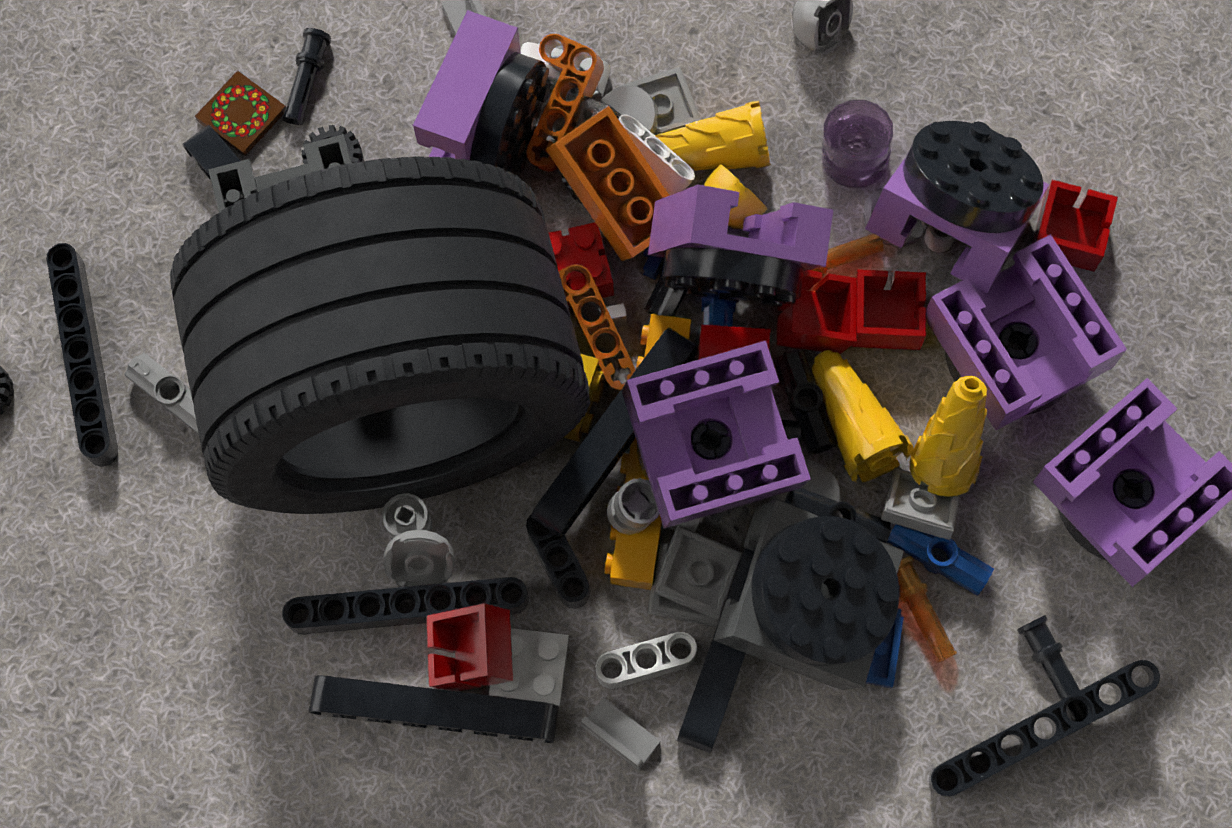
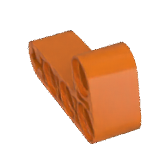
[526,34,604,172]
[558,264,635,390]

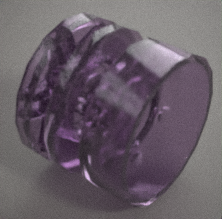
[822,100,893,188]

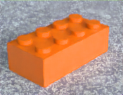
[545,106,670,261]

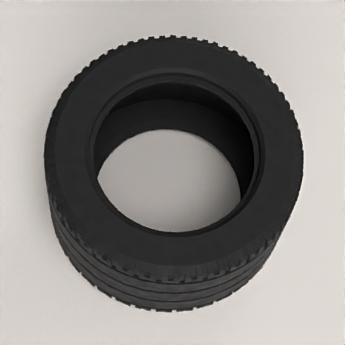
[170,156,590,514]

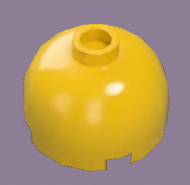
[704,164,767,229]

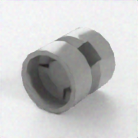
[607,478,659,535]
[382,493,433,539]

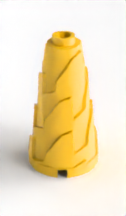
[655,101,771,171]
[811,350,914,483]
[909,376,987,497]

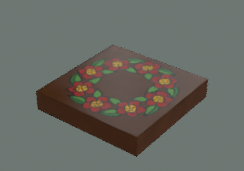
[195,70,286,156]

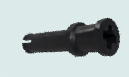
[282,28,331,125]
[1017,615,1084,722]

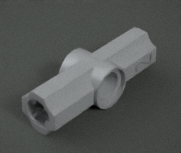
[124,352,199,434]

